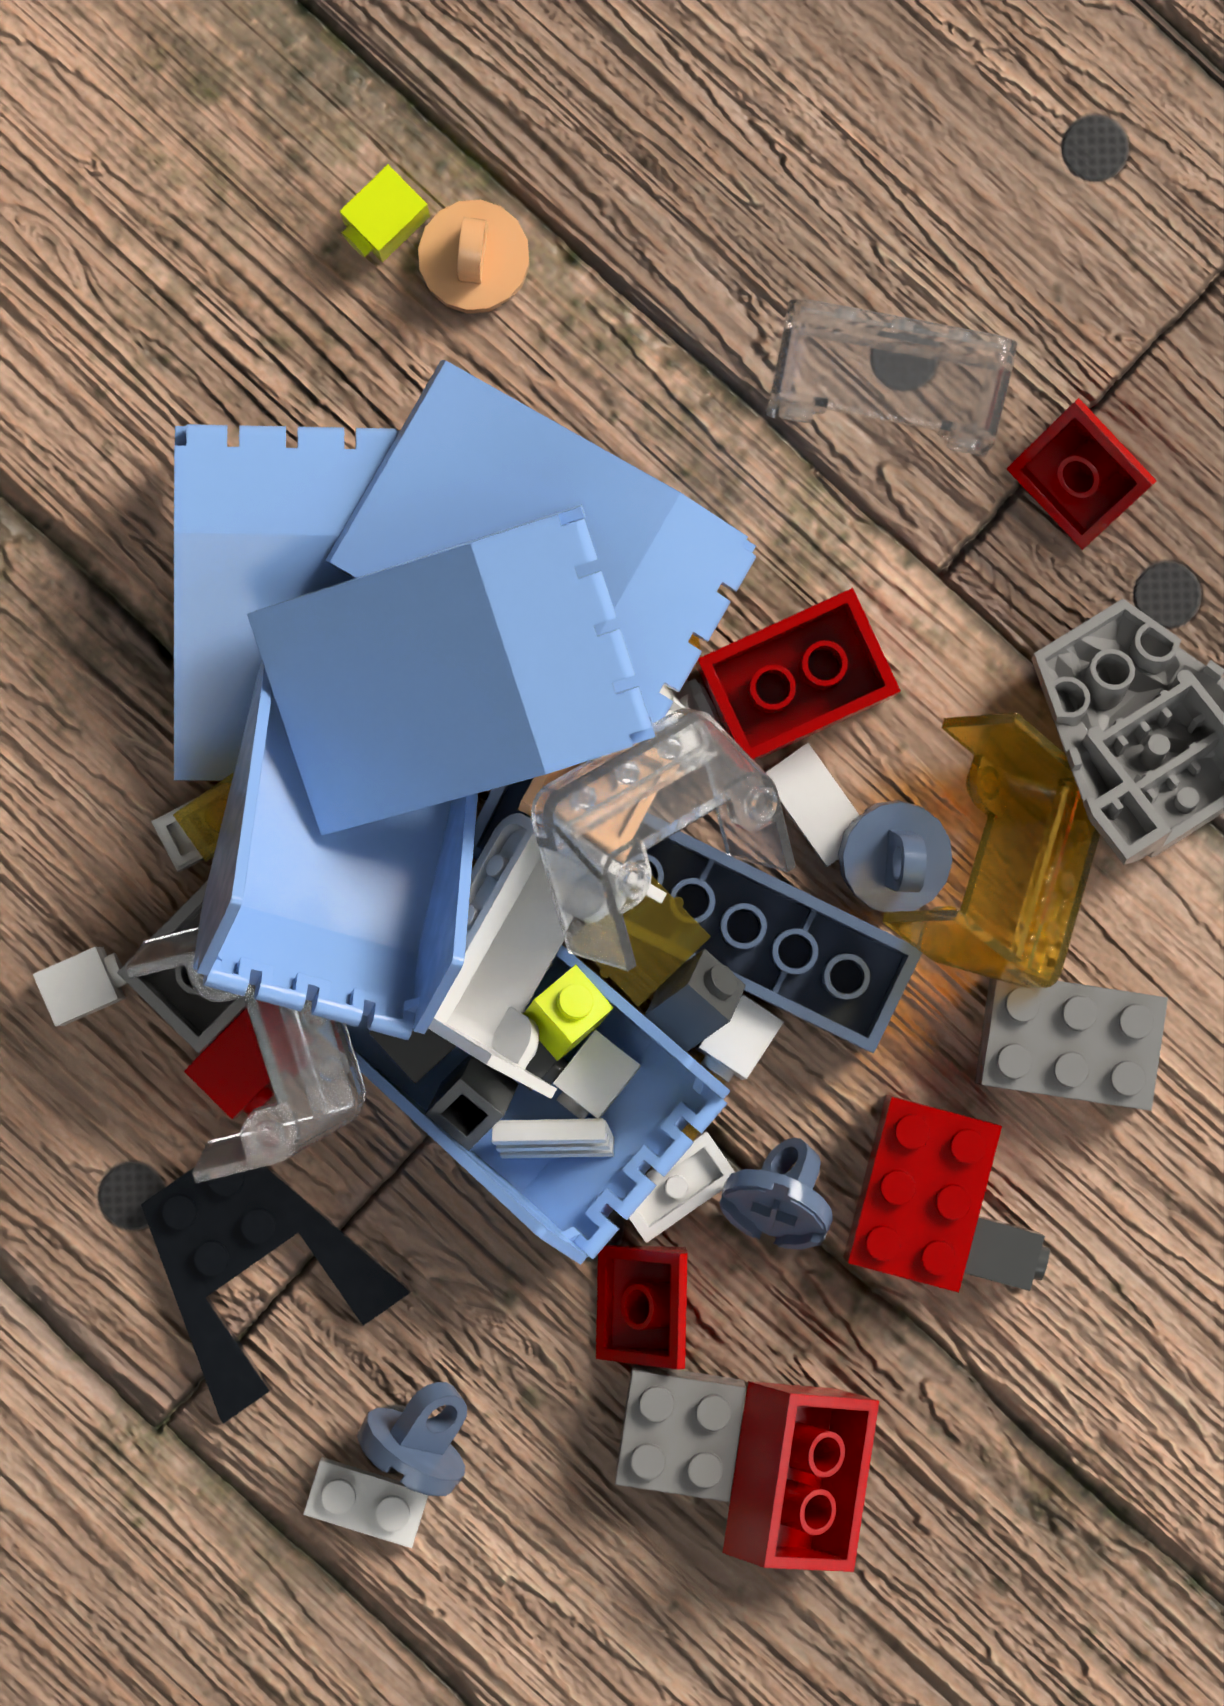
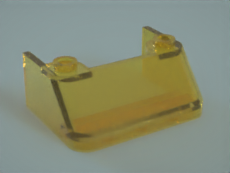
[882,712,1100,988]

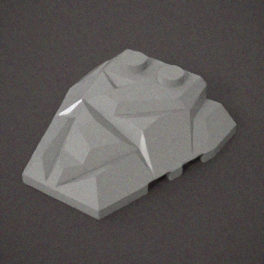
[1031,599,1224,865]

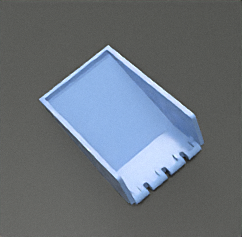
[325,360,756,745]
[174,424,400,781]
[247,504,655,836]
[193,660,478,1040]
[315,867,730,1265]

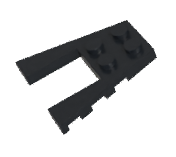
[141,1139,411,1424]

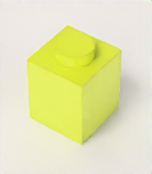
[339,164,430,263]
[523,964,614,1061]

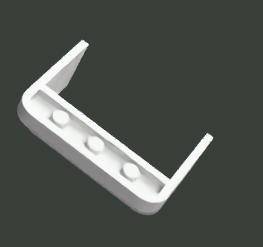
[428,813,667,1099]

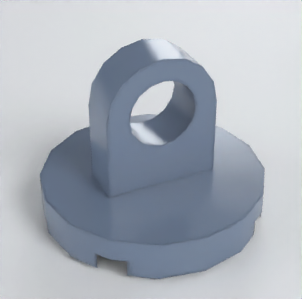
[838,800,953,914]
[719,1138,833,1249]
[357,1382,467,1496]

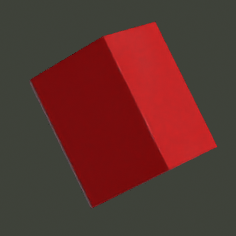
[1006,398,1157,550]
[596,1245,688,1370]

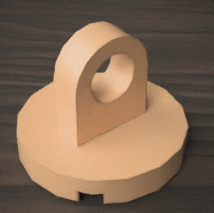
[418,199,530,314]

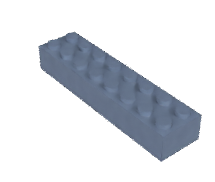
[473,778,924,1053]

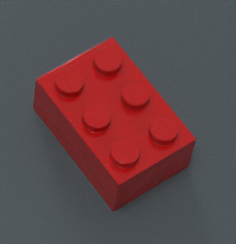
[696,588,901,767]
[843,1094,1002,1293]
[722,1381,879,1572]

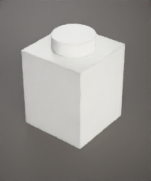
[33,947,127,1026]
[695,994,784,1083]
[553,1029,641,1119]

